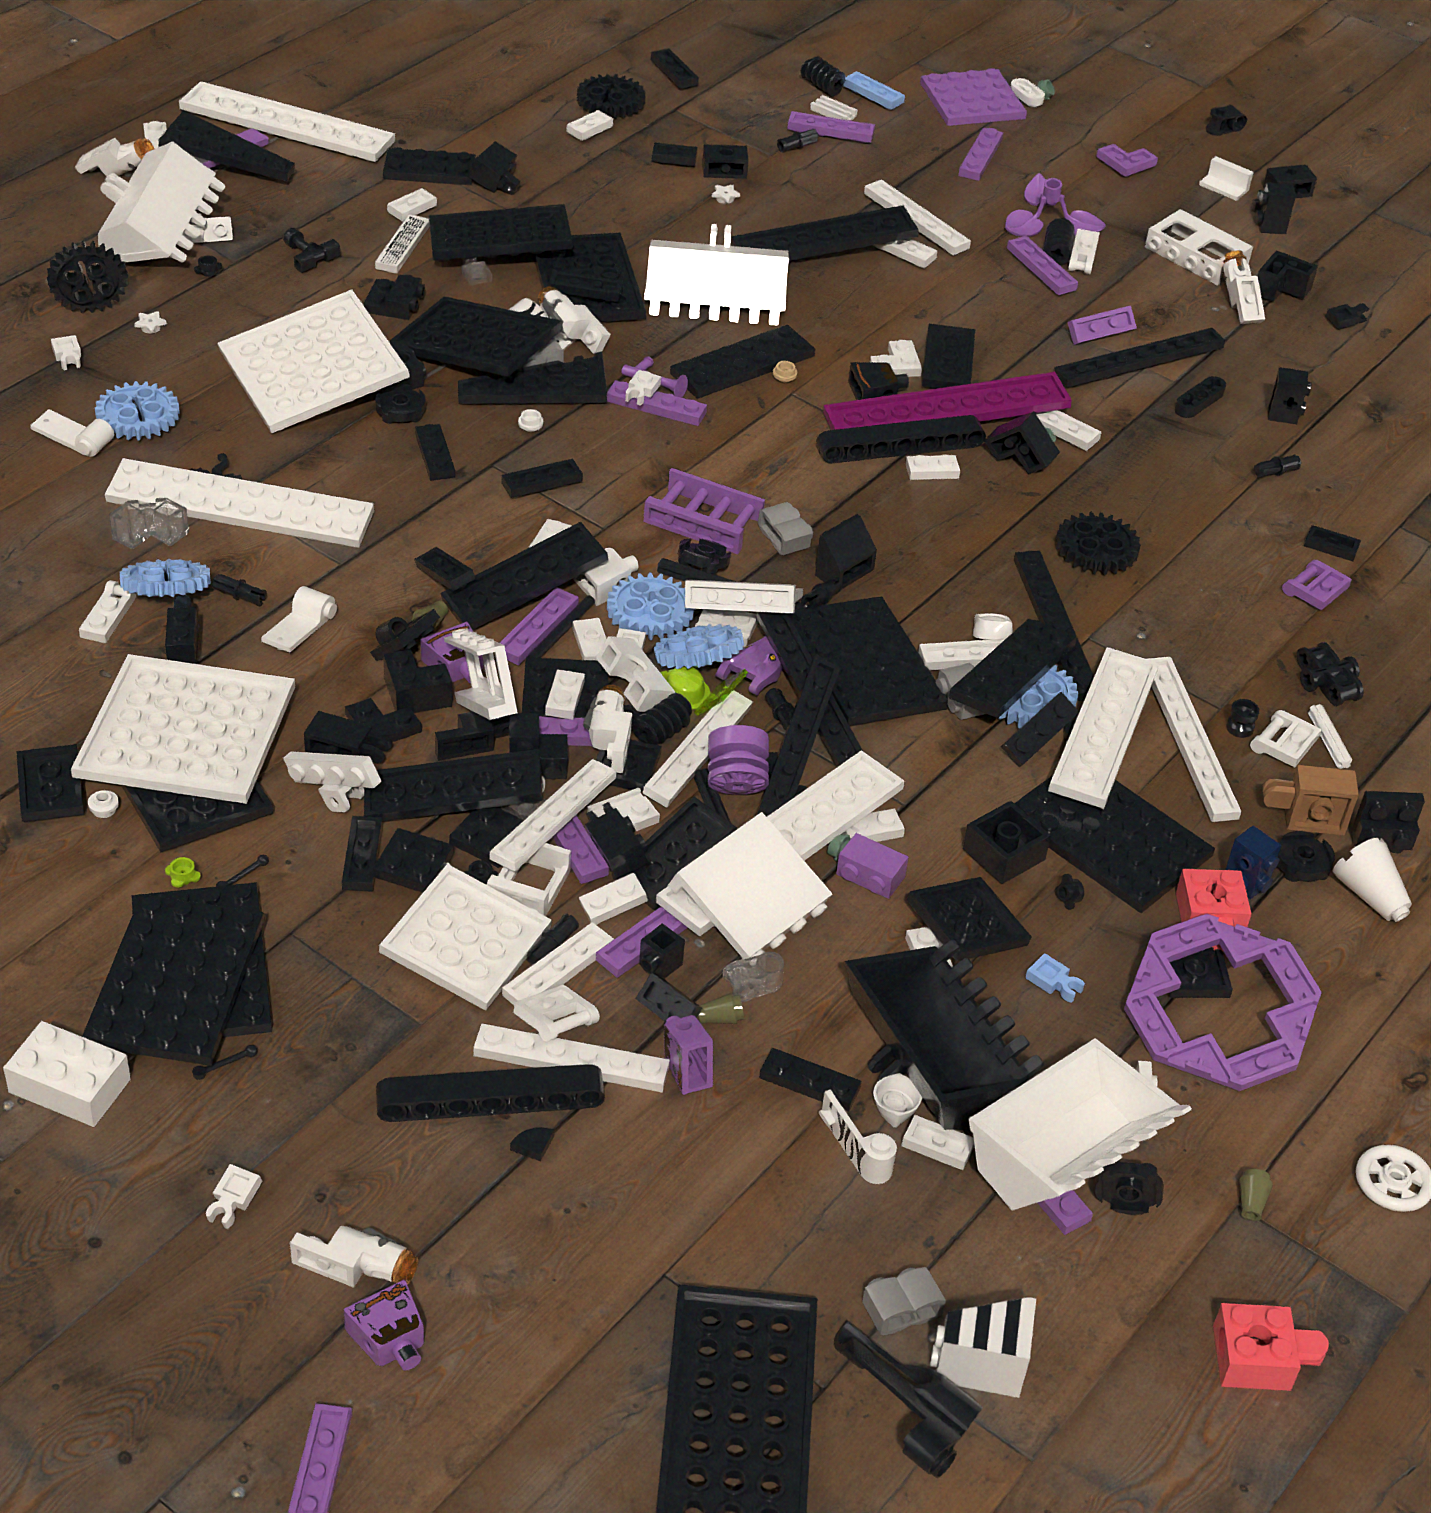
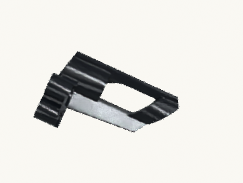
[834,1320,983,1478]

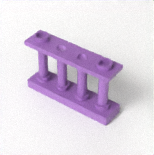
[644,468,765,555]

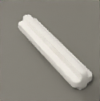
[1308,704,1352,769]

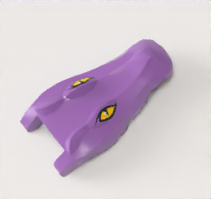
[715,635,783,695]

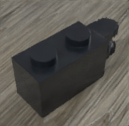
[165,595,199,664]
[304,711,392,764]
[585,802,648,880]

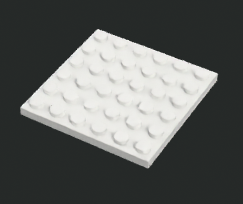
[217,290,410,434]
[71,654,295,804]

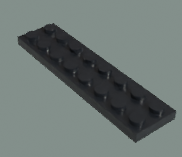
[731,205,918,261]

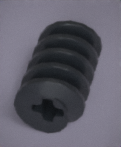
[801,56,846,97]
[1043,218,1075,265]
[632,692,692,745]

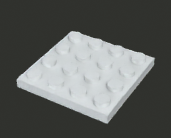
[379,864,552,1011]

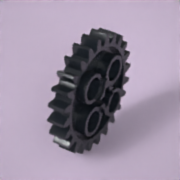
[577,74,646,118]
[47,241,128,313]
[1055,512,1141,575]

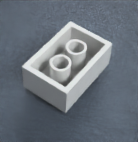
[3,1021,131,1127]

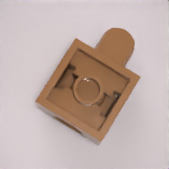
[1263,765,1359,836]

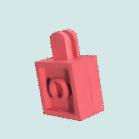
[1176,869,1251,952]
[1213,1303,1329,1391]

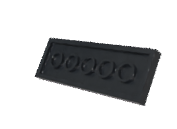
[670,324,815,399]
[440,521,609,630]
[949,618,1077,718]
[364,749,543,821]

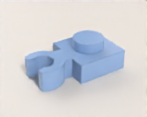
[1025,953,1085,1003]

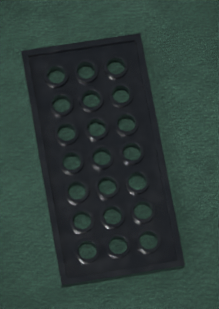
[656,1284,818,1513]

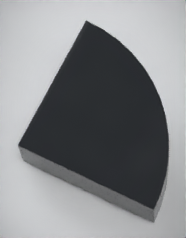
[510,1127,554,1161]

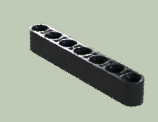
[816,415,986,463]
[376,1064,605,1122]

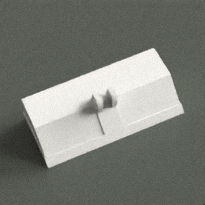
[97,142,225,264]
[645,224,788,325]
[969,1038,1192,1210]

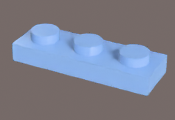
[843,71,905,109]

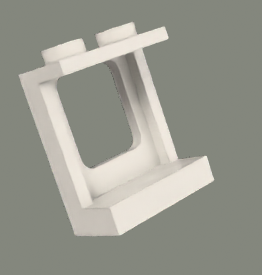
[487,843,571,916]

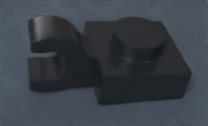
[1326,303,1369,329]

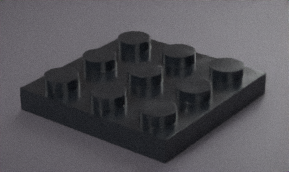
[522,657,608,718]
[907,877,1032,962]

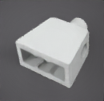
[572,548,639,606]

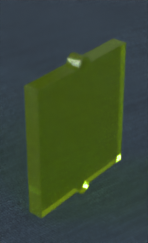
[694,669,748,716]

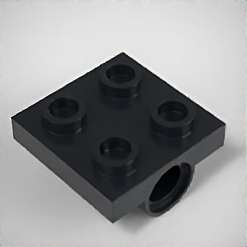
[370,609,440,661]

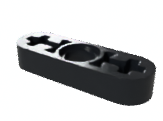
[1175,376,1226,418]

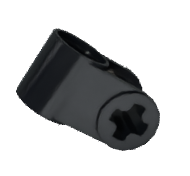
[1206,105,1247,136]

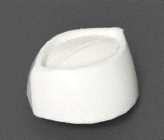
[973,613,1013,640]
[873,1073,922,1128]

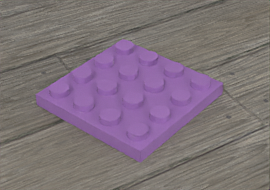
[920,68,1027,126]

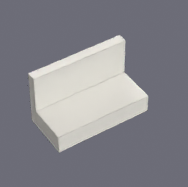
[1199,156,1253,201]

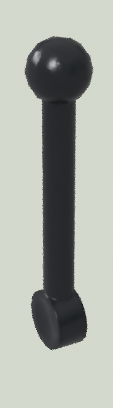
[216,854,269,886]
[192,1045,258,1080]

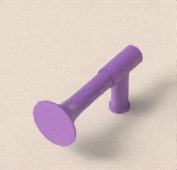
[622,356,688,398]

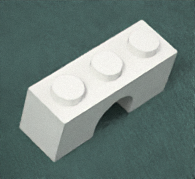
[596,636,675,712]

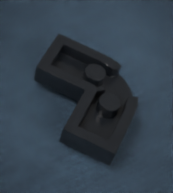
[345,698,422,742]

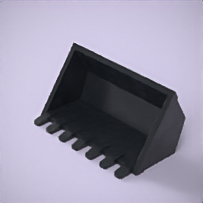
[845,939,1044,1130]

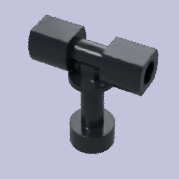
[283,228,341,273]

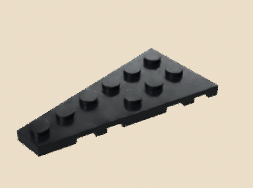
[158,110,295,181]
[458,351,607,405]

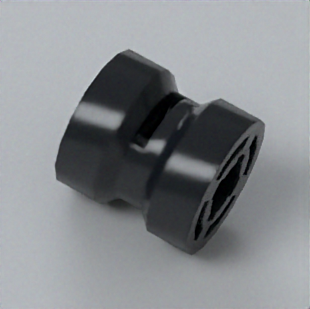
[1226,699,1260,738]

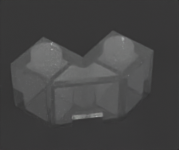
[109,498,189,550]

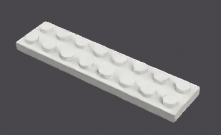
[1048,647,1159,809]

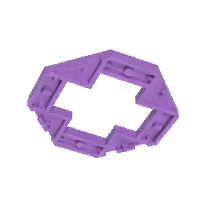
[1124,914,1322,1091]

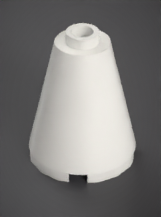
[1333,838,1412,922]

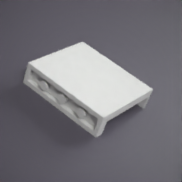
[668,812,832,969]

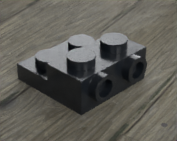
[363,275,425,320]
[1351,791,1425,854]

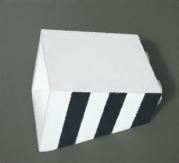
[930,1297,1036,1398]

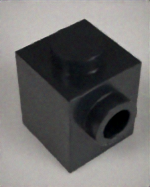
[639,923,685,979]

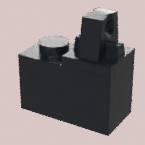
[468,141,521,195]

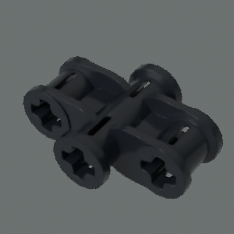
[1296,642,1364,706]

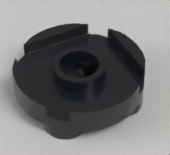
[375,384,426,424]
[677,538,731,574]
[1277,831,1335,882]
[1095,1161,1164,1215]

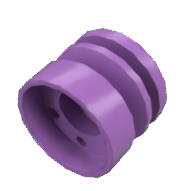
[708,725,769,795]

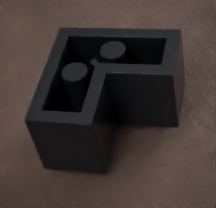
[1252,183,1296,234]
[1257,250,1318,301]
[984,411,1060,474]
[383,649,452,713]
[509,713,568,779]

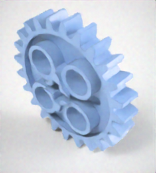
[95,381,180,440]
[119,559,211,597]
[607,573,694,640]
[654,624,744,669]
[999,665,1078,728]

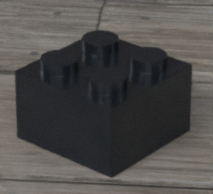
[963,801,1051,884]

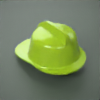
[660,666,711,710]

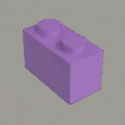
[836,833,909,899]

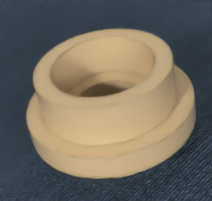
[773,361,797,383]

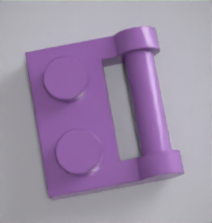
[1282,560,1352,610]

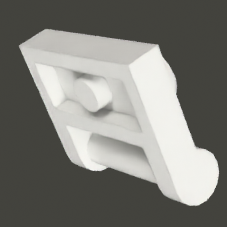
[1250,710,1322,767]
[514,984,599,1042]

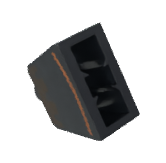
[848,362,909,400]

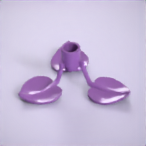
[1005,173,1106,237]

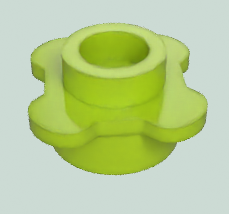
[165,857,201,888]

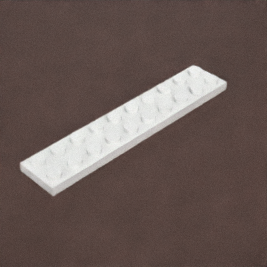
[179,81,395,162]
[105,458,374,548]
[656,750,904,937]

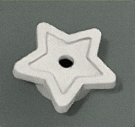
[712,185,740,204]
[135,311,167,333]

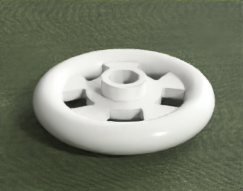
[1356,1145,1431,1212]

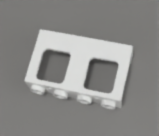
[1145,209,1253,285]
[444,628,517,720]

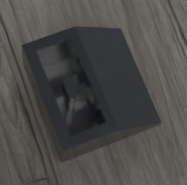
[815,514,877,589]

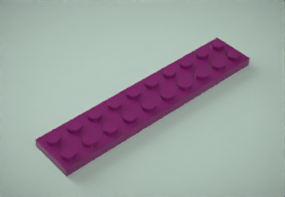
[823,372,1072,430]

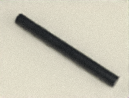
[527,595,595,658]

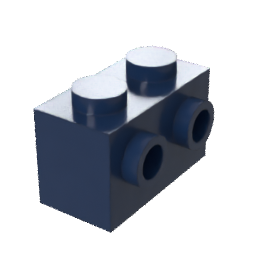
[1226,826,1281,899]

